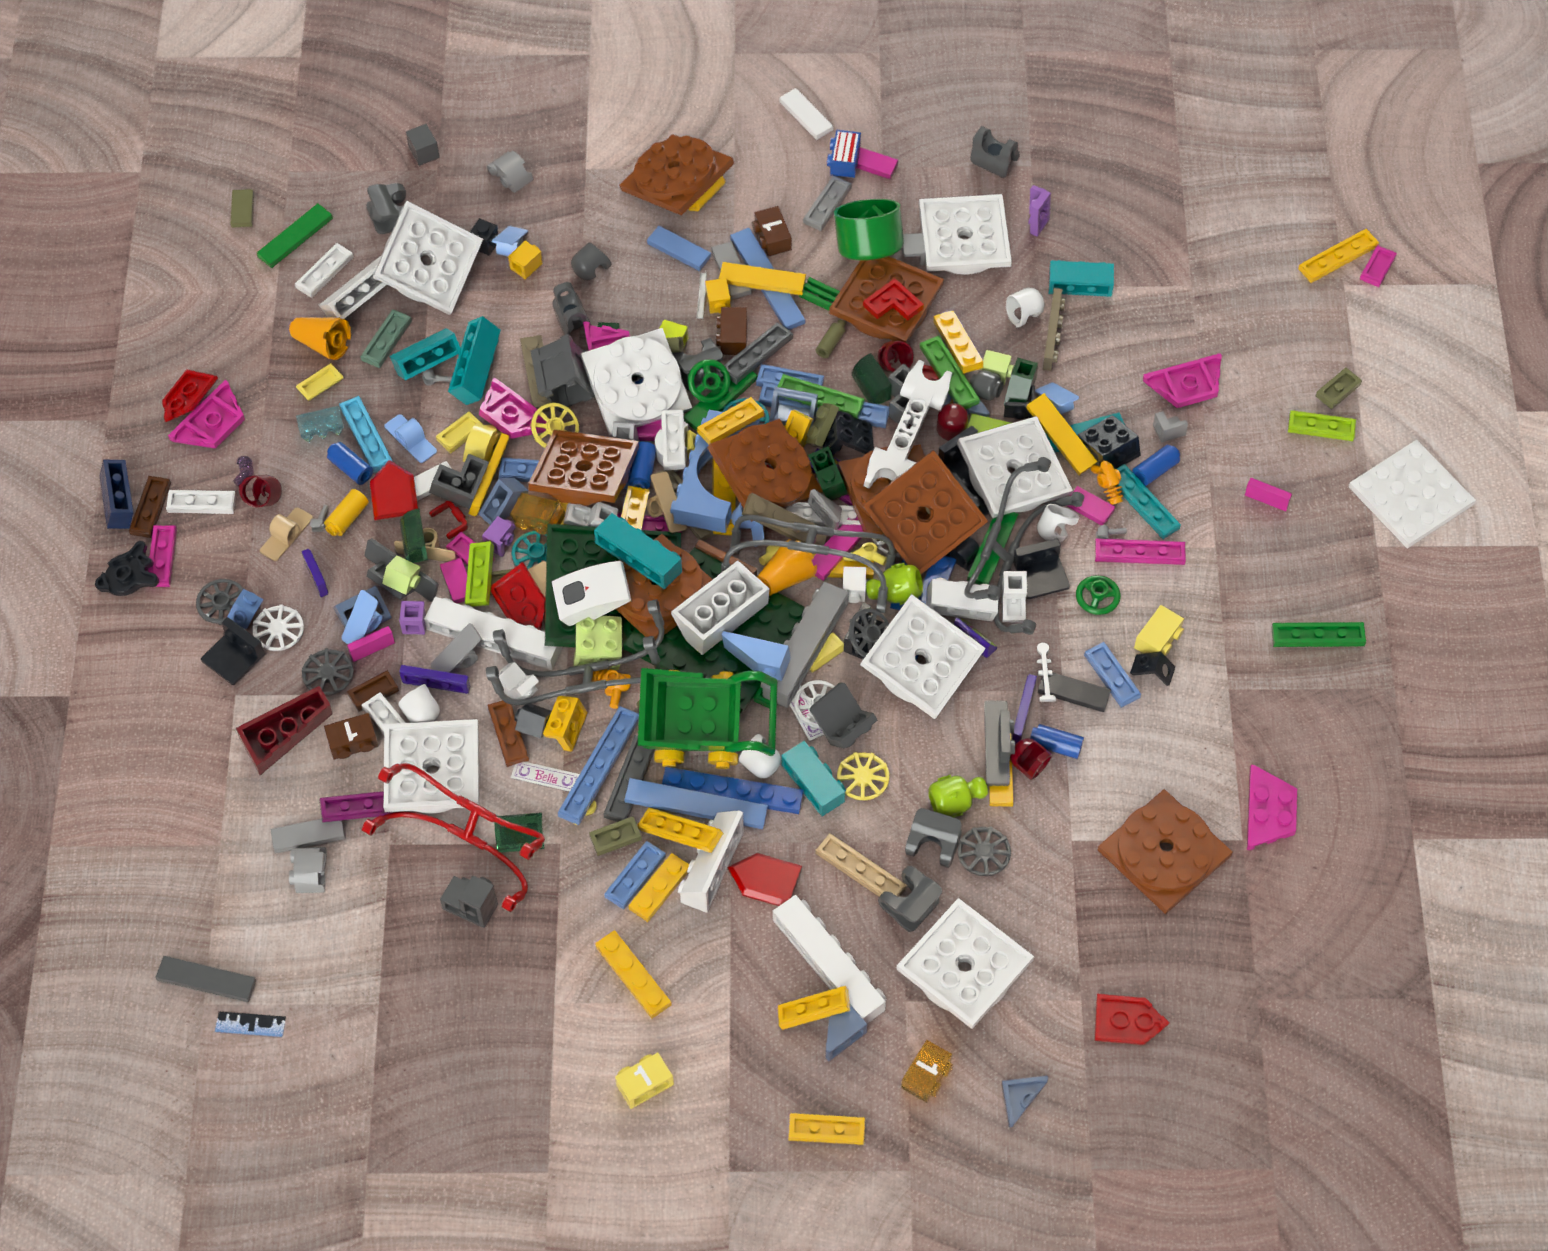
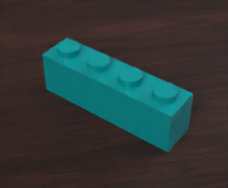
[448,316,501,405]
[594,513,682,589]

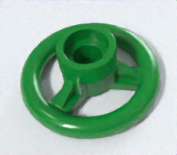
[688,359,730,403]
[1076,575,1121,615]

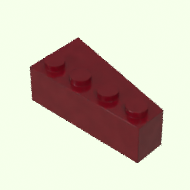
[236,685,333,775]

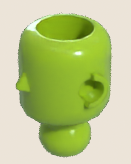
[866,563,923,605]
[928,774,988,818]

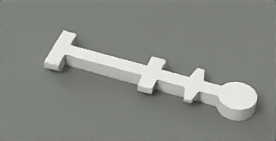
[1037,643,1056,702]

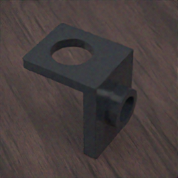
[1004,385,1035,419]
[1130,652,1175,686]

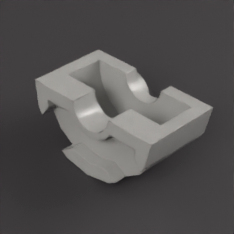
[487,151,533,193]
[289,847,327,893]

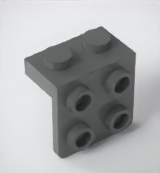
[810,682,878,749]

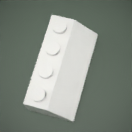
[671,561,770,655]
[678,811,744,913]

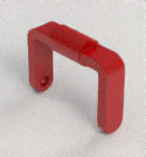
[429,501,468,539]

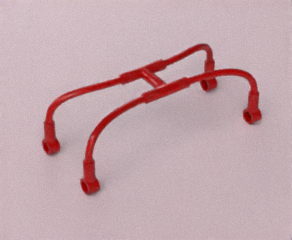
[362,763,545,912]

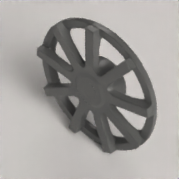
[196,579,243,625]
[848,608,889,658]
[302,648,354,695]
[958,827,1011,876]

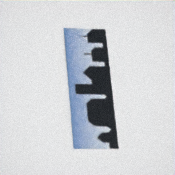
[215,1011,286,1037]

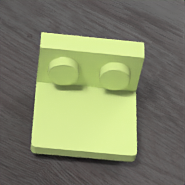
[573,616,622,670]

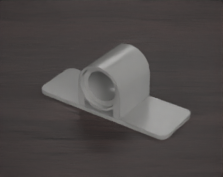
[431,623,481,673]

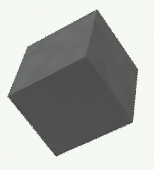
[406,124,440,166]

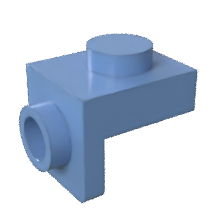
[227,589,263,629]

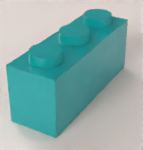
[1048,260,1114,297]
[390,328,461,380]
[781,741,846,817]

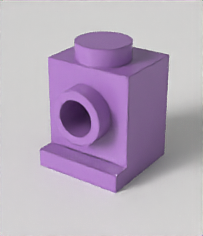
[482,516,516,557]
[399,601,426,635]

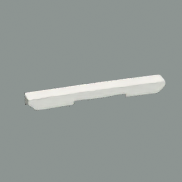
[697,272,706,319]

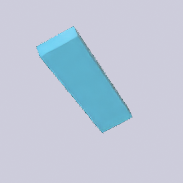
[339,396,393,473]

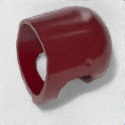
[877,341,914,373]
[936,403,969,441]
[239,475,282,508]
[1010,738,1053,780]

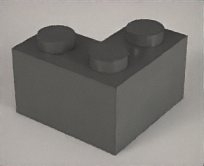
[888,364,919,426]
[429,454,489,509]
[440,875,498,928]

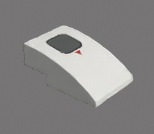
[552,561,631,626]

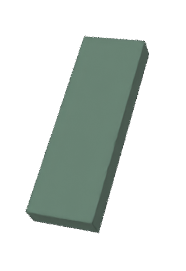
[360,309,412,368]

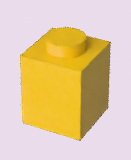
[508,241,542,280]
[705,278,731,314]

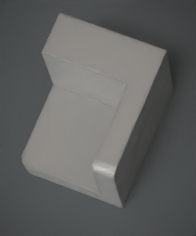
[902,233,925,265]
[1153,411,1188,443]

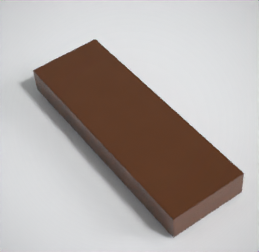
[129,476,171,538]

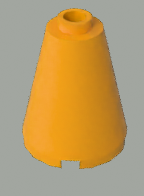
[289,317,351,360]
[757,539,817,596]

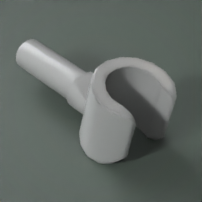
[422,369,452,386]
[310,505,329,532]
[1096,525,1127,539]

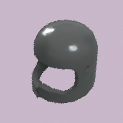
[571,242,612,281]

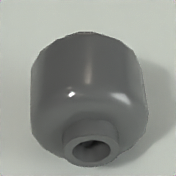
[970,369,1003,401]

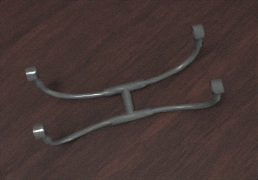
[964,457,1085,635]
[721,515,896,613]
[486,599,664,705]

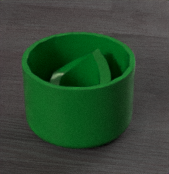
[834,199,904,260]

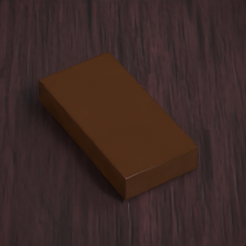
[347,670,399,712]

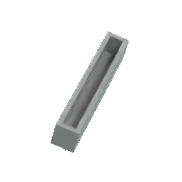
[761,582,849,708]

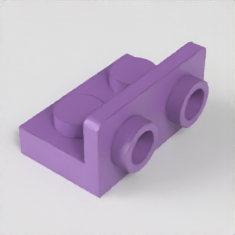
[1029,185,1051,236]

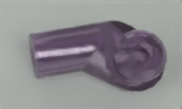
[233,456,254,487]

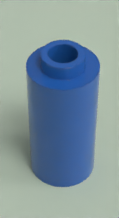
[327,442,373,485]
[628,442,656,489]
[1132,444,1180,486]
[1030,724,1084,759]

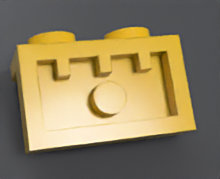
[543,696,588,752]

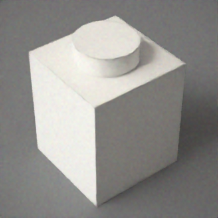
[843,567,866,603]

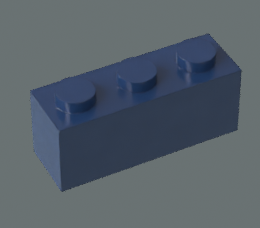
[99,459,134,529]

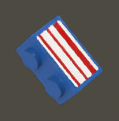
[827,130,861,178]

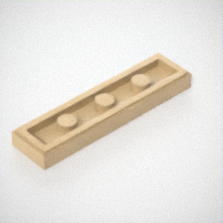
[816,833,906,897]

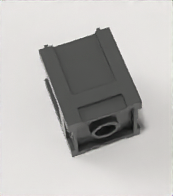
[531,334,595,412]

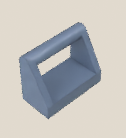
[769,386,818,429]
[333,586,392,628]

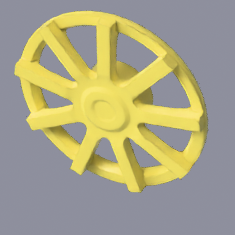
[530,403,579,448]
[837,752,889,800]

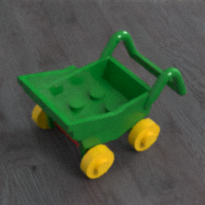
[638,668,778,769]

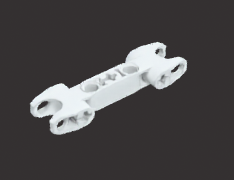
[864,360,952,488]

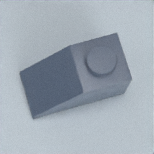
[478,478,529,525]
[826,1003,867,1062]

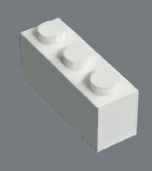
[926,578,998,621]

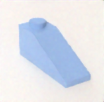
[722,631,791,681]

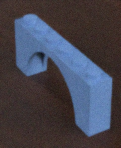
[670,410,760,533]

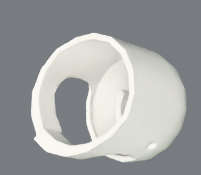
[1006,288,1044,328]
[1037,504,1080,542]
[398,684,440,723]
[739,734,781,778]

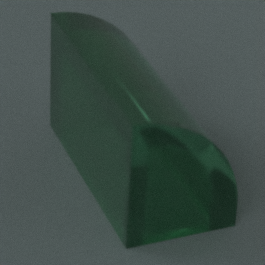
[852,353,892,404]
[400,509,428,563]
[494,813,544,852]

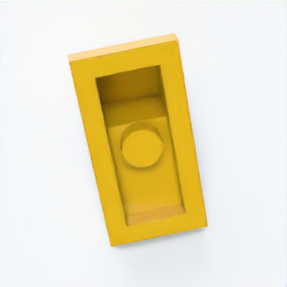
[785,409,813,447]

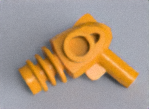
[1091,461,1123,505]
[592,669,631,709]

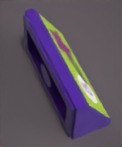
[954,617,997,658]

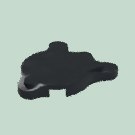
[95,541,159,596]

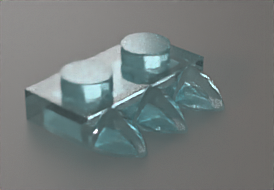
[296,406,344,442]

